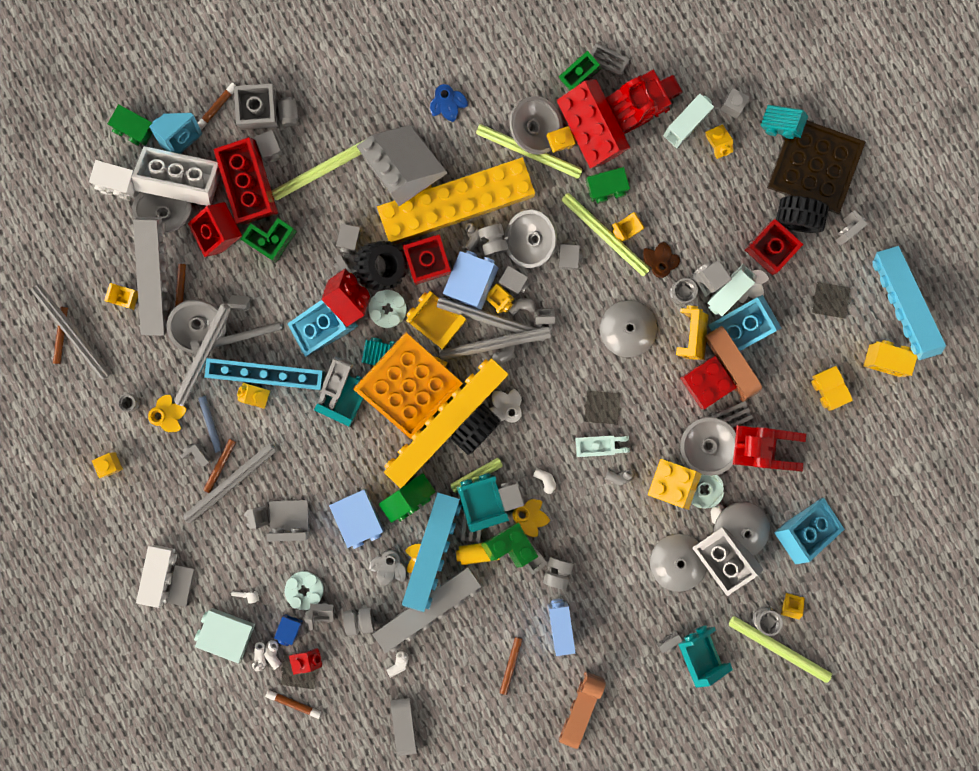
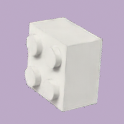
[89,160,139,201]

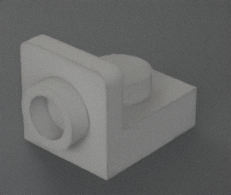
[180,443,213,467]
[656,631,685,653]

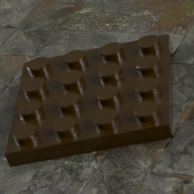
[767,120,866,214]

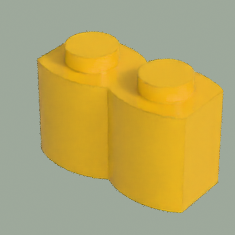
[811,366,853,411]

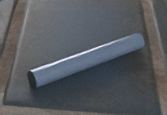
[198,396,223,453]

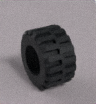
[776,196,829,233]
[354,241,407,290]
[451,404,501,455]

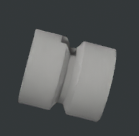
[478,224,509,257]
[669,278,698,306]
[543,556,574,590]
[343,607,375,636]
[753,607,783,636]

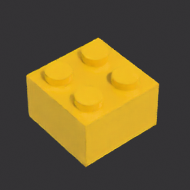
[863,340,917,377]
[648,459,702,510]

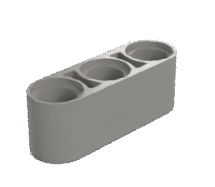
[391,698,417,756]

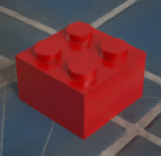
[187,202,242,257]
[745,219,803,276]
[403,234,451,285]
[321,268,370,327]
[680,356,737,409]

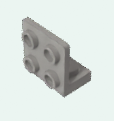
[267,500,309,542]

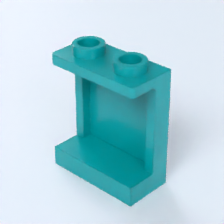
[314,373,364,427]
[456,473,509,532]
[678,625,733,688]

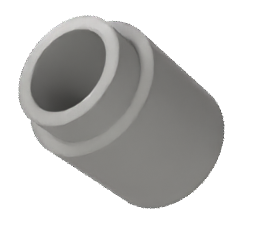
[277,97,298,127]

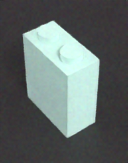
[663,94,714,148]
[708,264,757,316]
[194,608,255,663]

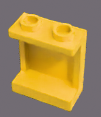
[406,291,467,350]
[676,306,708,360]

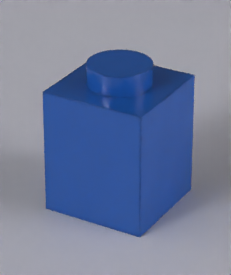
[274,614,303,646]

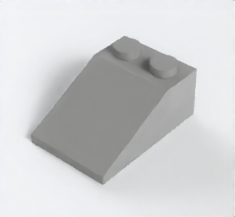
[692,527,763,596]

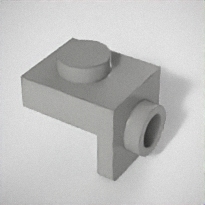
[334,254,357,279]
[305,603,335,630]

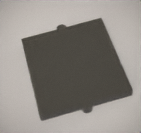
[812,282,850,319]
[584,390,621,425]
[281,653,318,689]

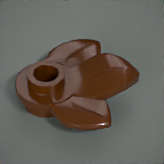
[643,241,680,278]

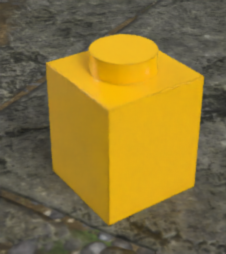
[92,452,123,478]

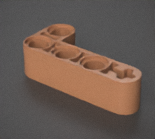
[705,326,762,402]
[559,671,606,749]

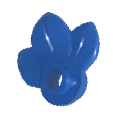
[430,84,468,122]

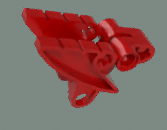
[606,69,683,134]
[733,425,806,472]

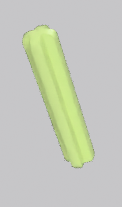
[450,458,503,493]

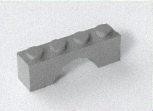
[691,260,732,299]

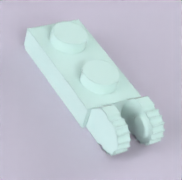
[575,436,630,457]

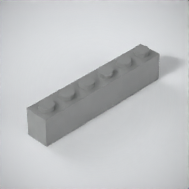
[133,217,170,335]
[372,566,481,654]

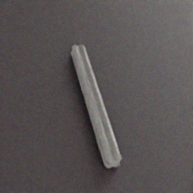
[31,284,110,379]
[437,297,545,342]
[174,304,231,406]
[439,327,552,360]
[183,443,276,524]

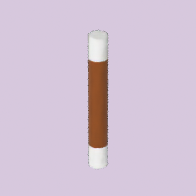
[198,83,236,130]
[265,690,321,719]

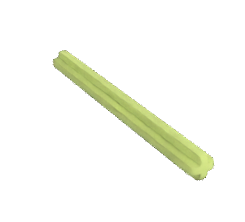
[476,124,582,178]
[272,140,364,200]
[562,193,650,276]
[729,616,832,683]

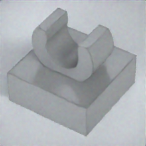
[535,309,555,330]
[244,506,269,529]

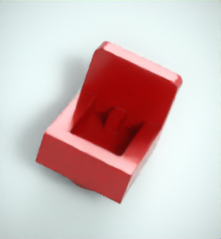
[289,648,323,675]

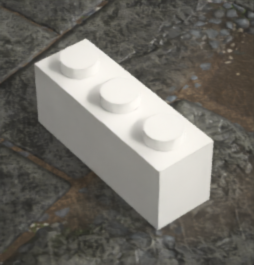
[136,544,177,608]

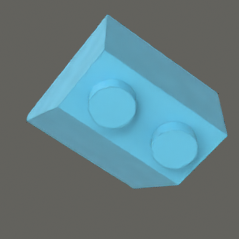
[149,113,202,154]

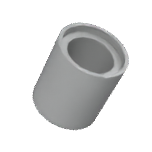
[118,394,140,412]

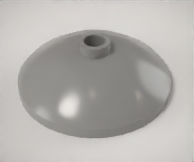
[510,96,563,155]
[132,192,192,233]
[504,210,557,268]
[167,300,226,353]
[600,300,657,357]
[680,417,736,476]
[714,502,770,556]
[650,534,707,592]

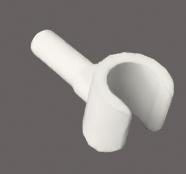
[231,591,259,603]

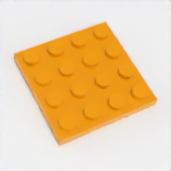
[353,332,463,439]

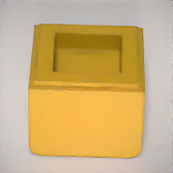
[781,593,805,619]

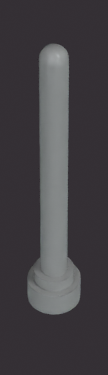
[190,323,283,357]

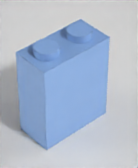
[443,250,499,310]
[329,489,384,549]
[548,599,576,656]

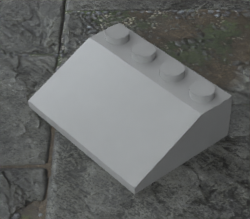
[357,125,447,206]

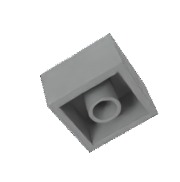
[234,83,279,130]

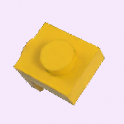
[705,124,733,159]
[546,126,576,153]
[612,212,645,241]
[105,283,138,310]
[486,283,515,313]
[237,382,270,409]

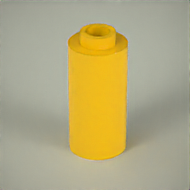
[456,543,500,565]

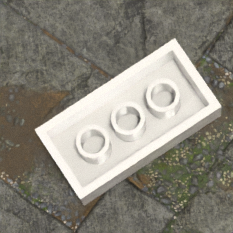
[132,146,221,206]

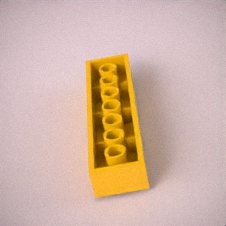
[377,157,535,245]
[384,358,509,489]

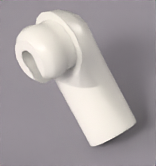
[264,640,282,670]

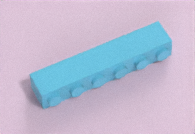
[873,246,946,360]
[204,358,325,390]
[402,492,462,613]

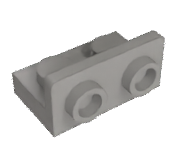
[836,210,868,246]

